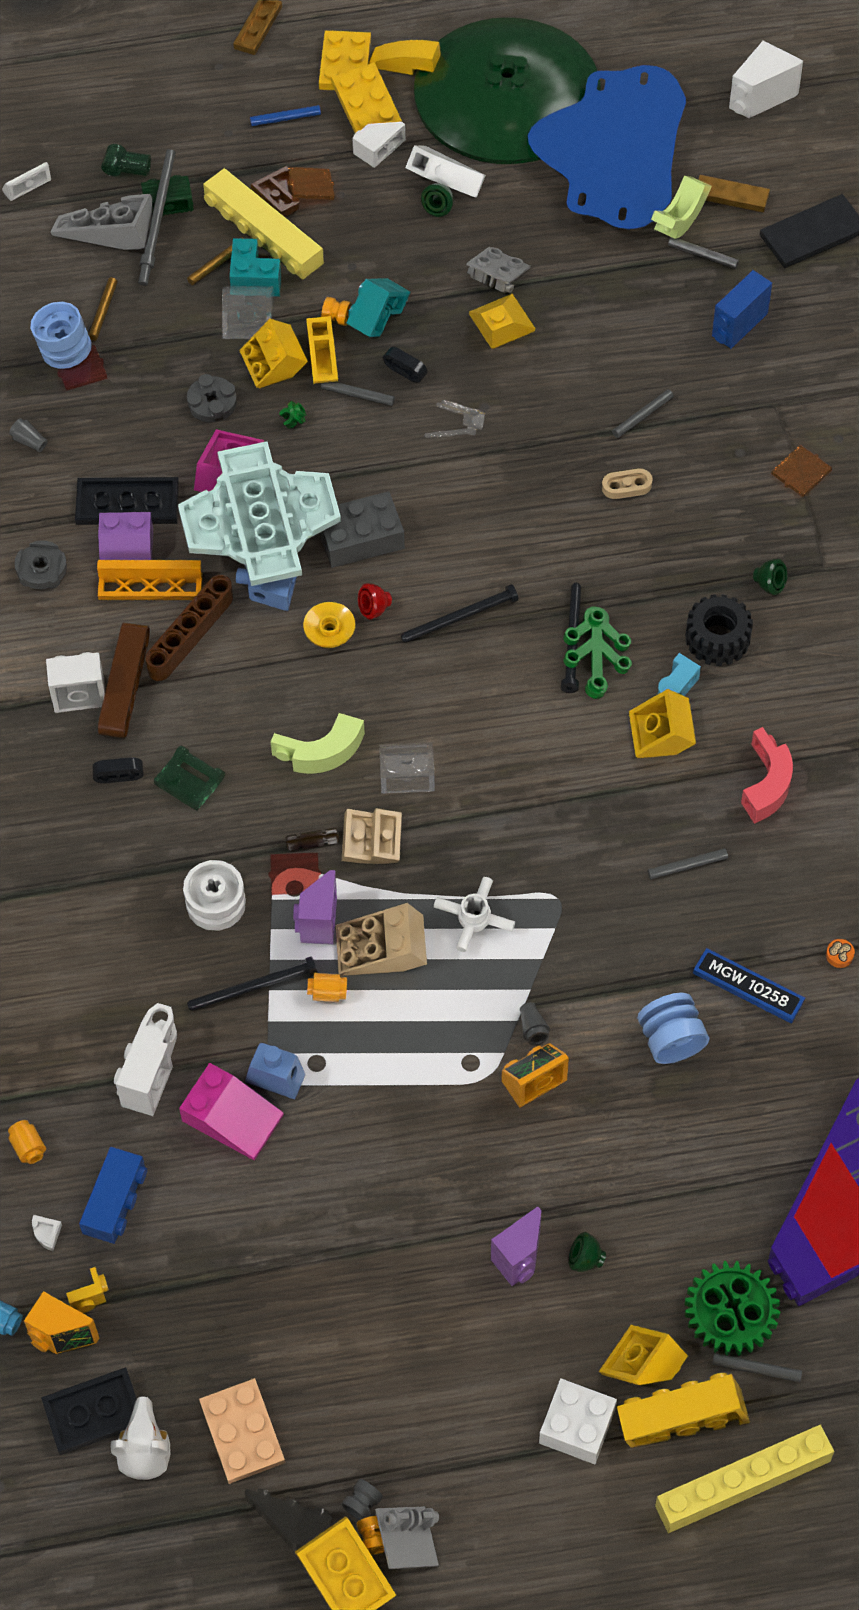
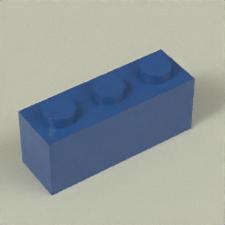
[79,1147,147,1244]

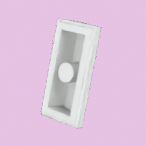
[2,162,51,201]

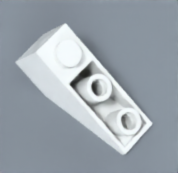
[405,145,486,198]

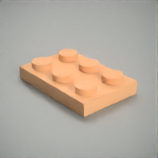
[199,1378,285,1484]

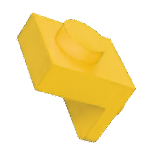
[66,1267,109,1313]

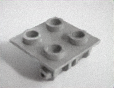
[467,247,531,294]
[375,1506,439,1569]

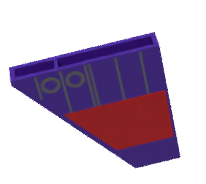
[768,1078,859,1307]

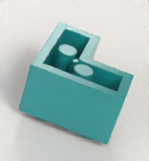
[229,238,281,297]
[346,278,411,337]

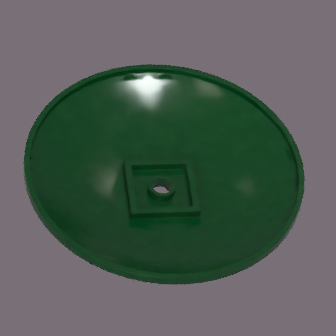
[414,17,601,164]

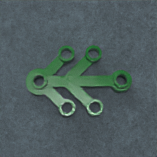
[563,607,632,699]

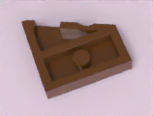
[251,166,300,217]

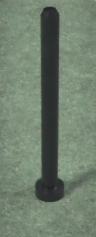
[560,582,581,693]
[401,584,519,642]
[187,956,317,1011]

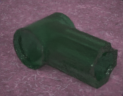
[101,144,152,176]

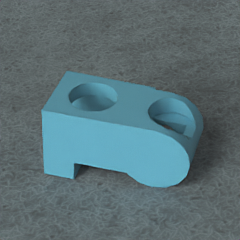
[657,653,701,696]

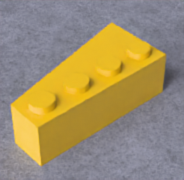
[617,1373,750,1448]

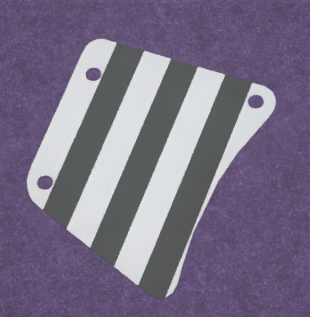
[267,868,562,1085]

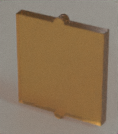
[288,167,335,200]
[771,445,832,497]

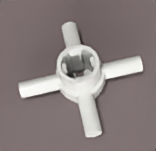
[434,877,515,952]

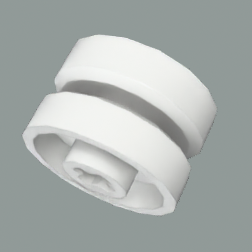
[183,860,246,931]

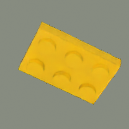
[319,30,371,90]
[331,62,402,133]
[295,1516,396,1610]

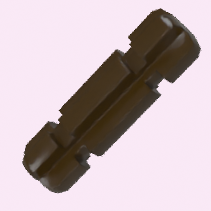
[285,828,339,851]

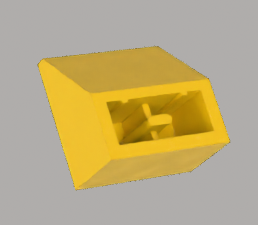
[239,318,308,388]

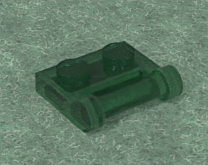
[154,745,225,811]

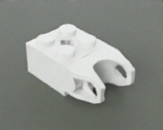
[114,1003,177,1116]

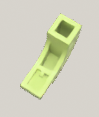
[651,176,712,239]
[271,713,365,774]

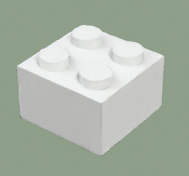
[46,652,106,713]
[539,1378,617,1464]

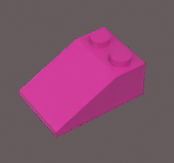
[194,429,264,492]
[179,1063,284,1160]

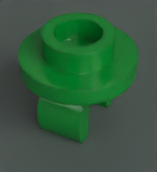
[279,401,307,429]

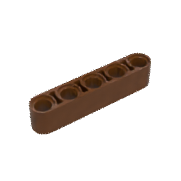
[146,575,233,681]
[98,623,150,738]

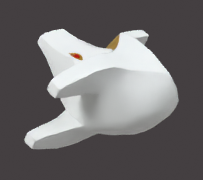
[111,1397,170,1480]

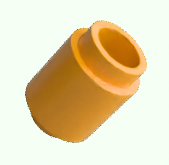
[307,973,347,1002]
[8,1120,46,1164]

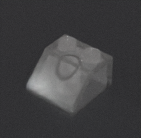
[222,286,274,339]
[379,742,435,794]

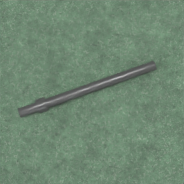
[138,149,176,286]

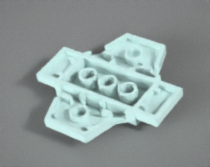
[178,442,341,586]

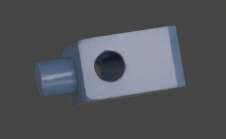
[236,568,297,611]
[245,1043,305,1100]

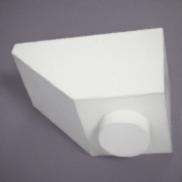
[353,122,406,168]

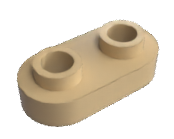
[602,469,652,499]

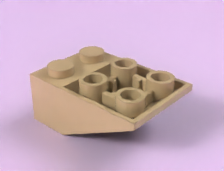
[336,903,427,976]

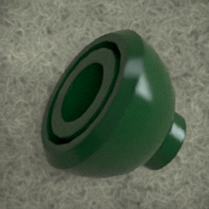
[421,183,454,217]
[753,559,787,595]
[568,1232,606,1272]

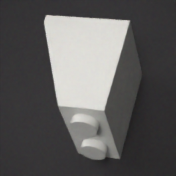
[729,41,803,118]

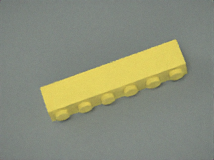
[203,168,324,280]
[655,1424,834,1534]

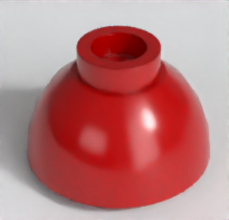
[358,583,392,620]

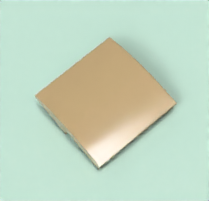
[342,808,402,864]

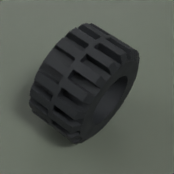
[685,594,753,666]

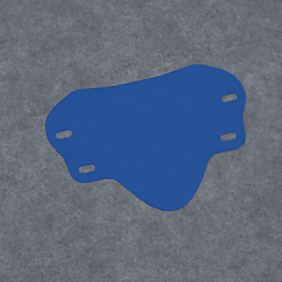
[528,65,686,229]

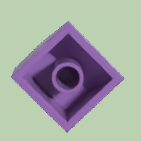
[98,512,153,560]
[293,870,337,944]
[491,1207,541,1286]

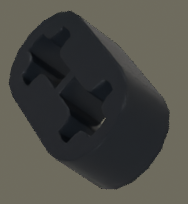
[383,347,428,383]
[92,757,144,783]

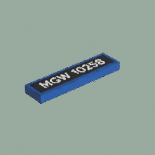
[693,948,805,1024]

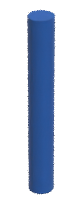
[250,105,321,126]

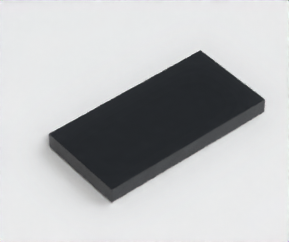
[760,194,859,269]
[75,477,179,525]

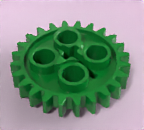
[684,1261,780,1356]

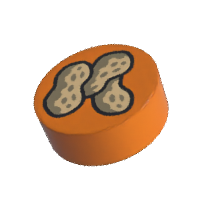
[826,939,855,968]

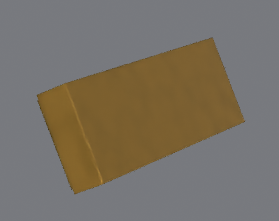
[233,0,282,55]
[698,175,770,213]

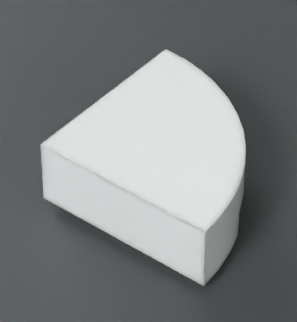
[32,1215,62,1251]

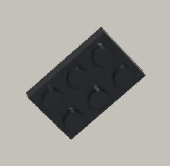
[41,1367,137,1455]

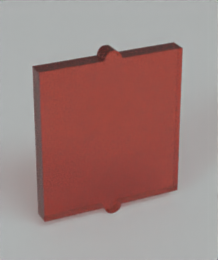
[57,345,107,391]
[268,853,321,895]

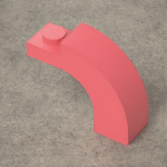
[741,727,793,824]

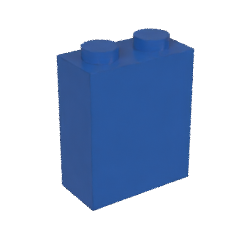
[712,270,772,349]

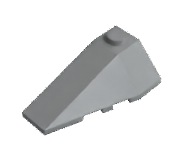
[51,194,152,250]

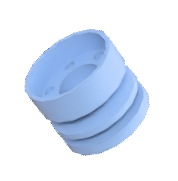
[30,302,92,369]
[637,993,710,1064]

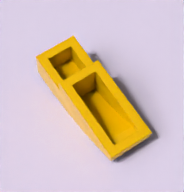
[368,40,441,75]
[306,316,338,384]

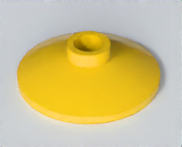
[303,602,355,648]

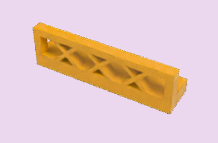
[97,560,203,600]

